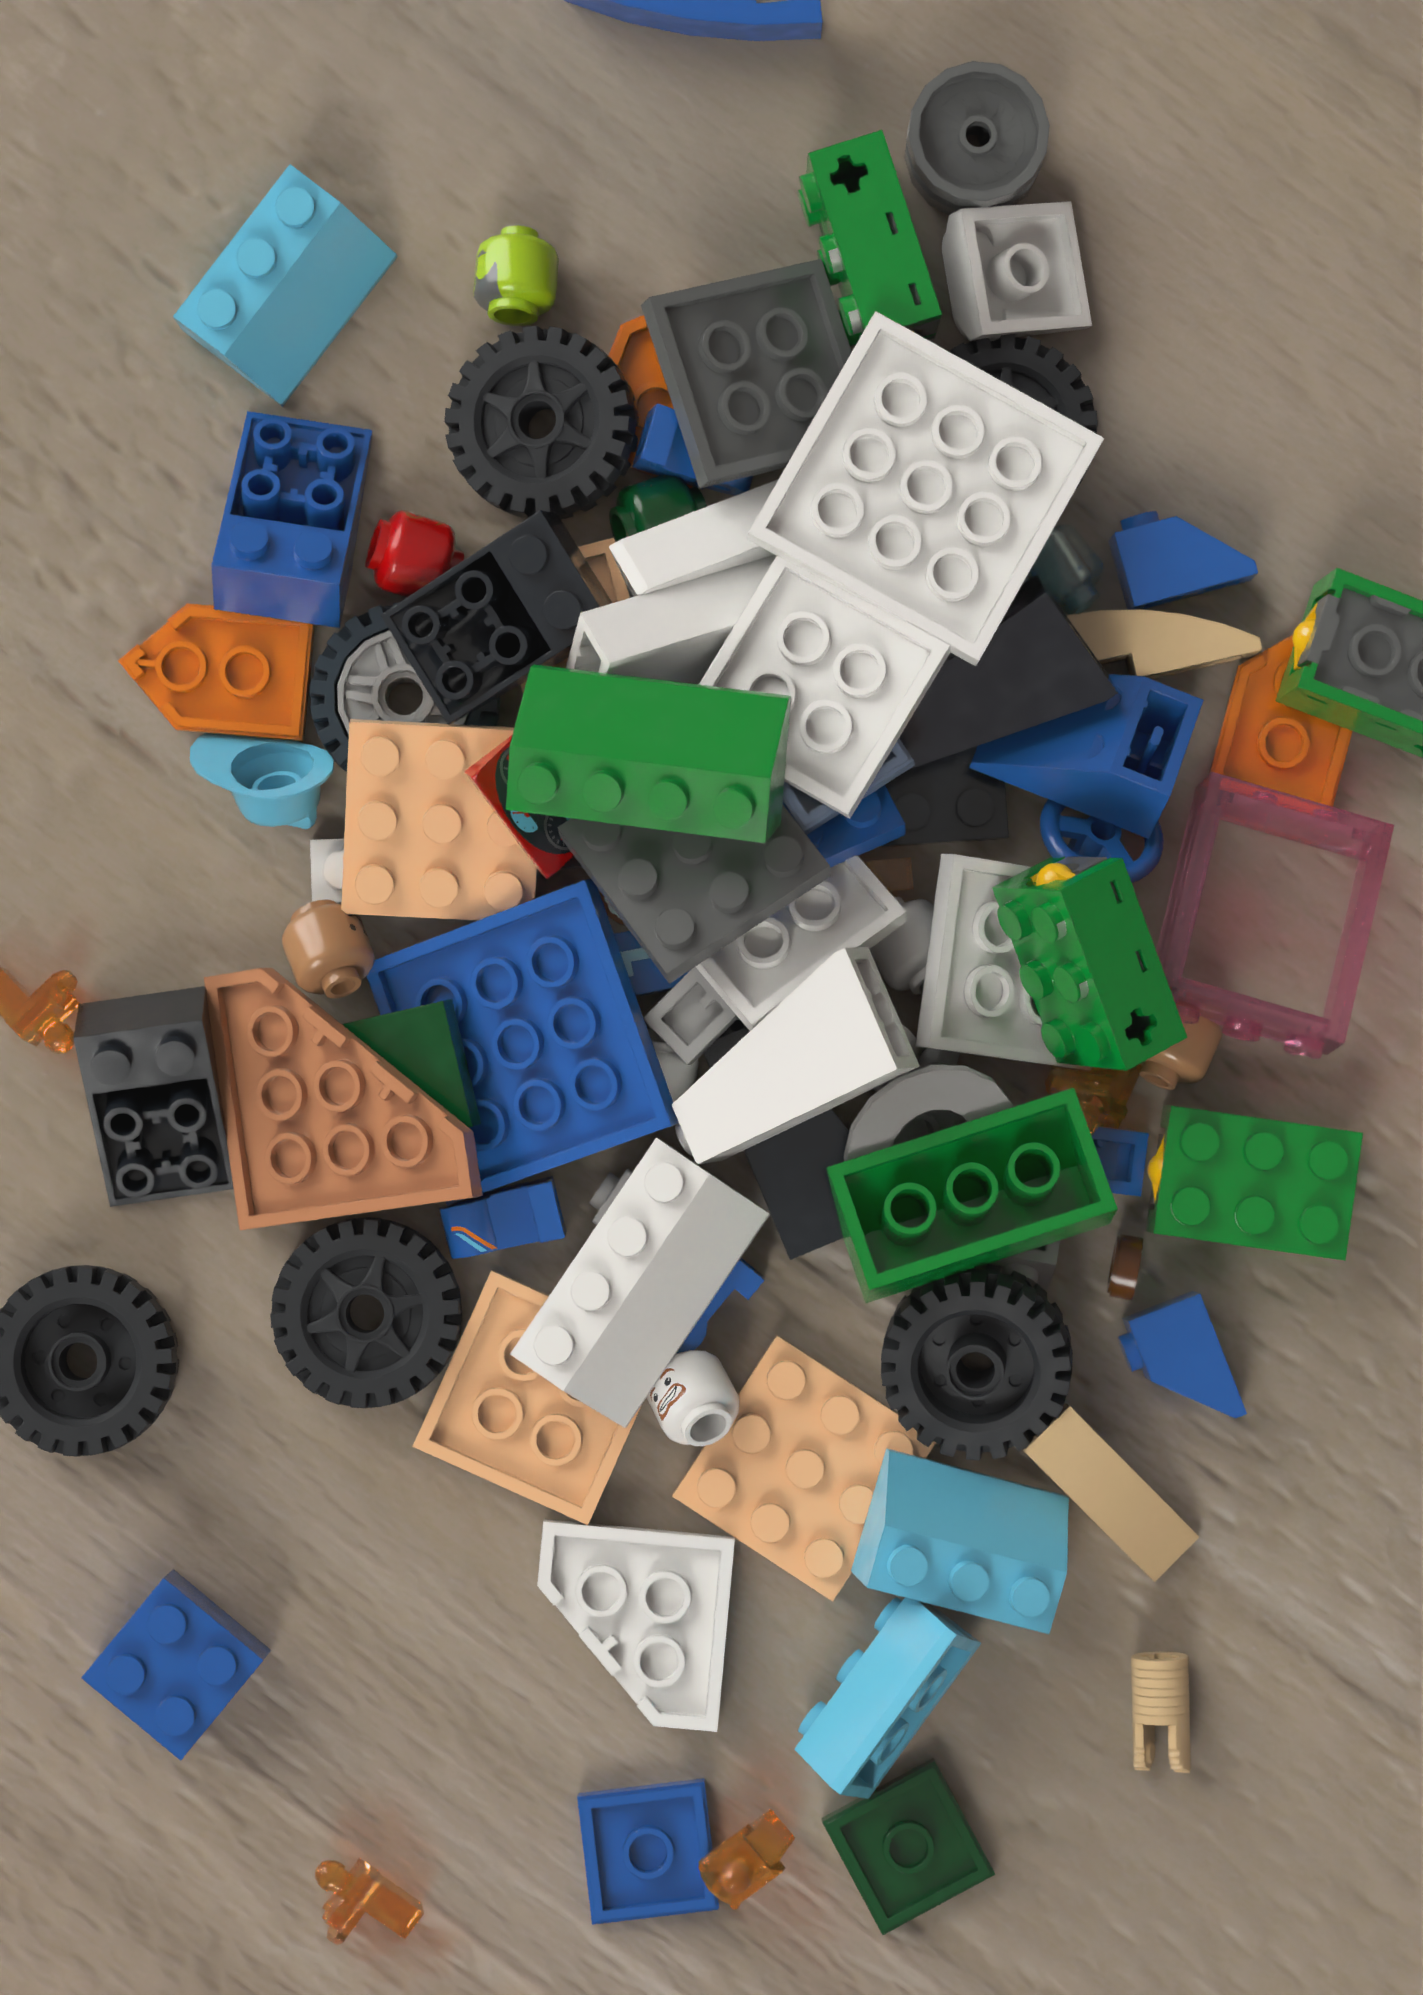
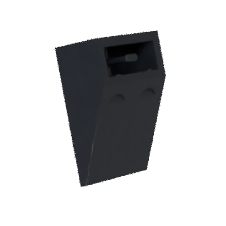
[381,510,612,725]
[73,986,234,1207]

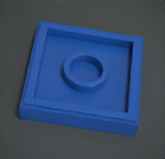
[577,1778,719,1925]

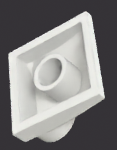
[942,201,1092,341]

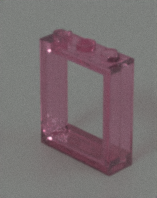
[1156,771,1394,1059]

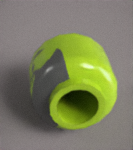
[473,225,559,326]

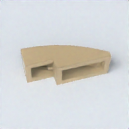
[1067,609,1262,679]
[1023,1402,1199,1582]

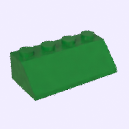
[506,664,791,843]
[827,1088,1118,1304]

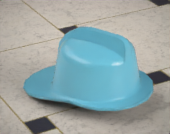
[190,733,334,829]

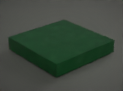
[342,999,481,1127]
[821,1758,995,1935]

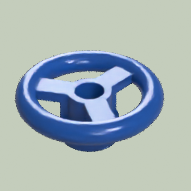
[1040,799,1164,883]

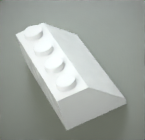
[510,1138,770,1428]

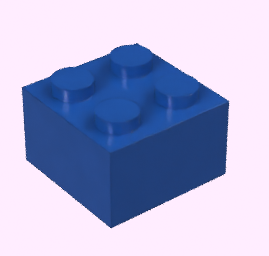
[81,1569,271,1761]

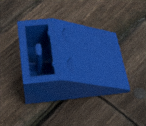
[211,411,372,628]
[969,674,1204,839]

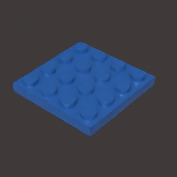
[367,879,679,1206]

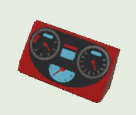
[464,735,573,879]

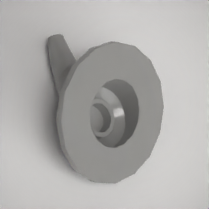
[844,1048,1013,1161]

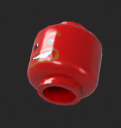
[365,510,464,597]

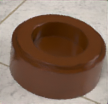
[1107,1234,1143,1301]

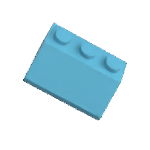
[173,164,398,407]
[851,1448,1069,1634]
[794,1597,981,1799]

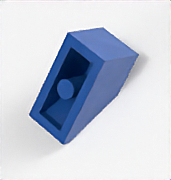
[1108,511,1258,610]
[1118,1291,1247,1418]

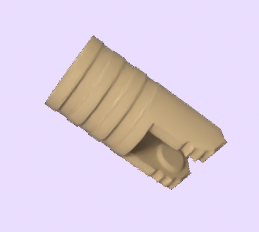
[1131,1652,1191,1773]

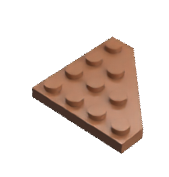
[204,968,483,1230]

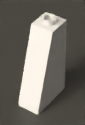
[609,480,778,597]
[566,555,777,684]
[672,947,920,1164]

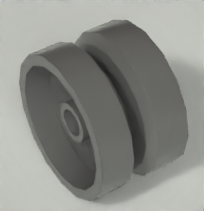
[904,61,1050,215]

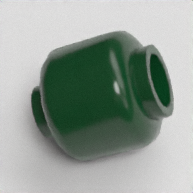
[609,474,707,542]

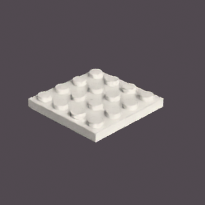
[747,311,1104,666]

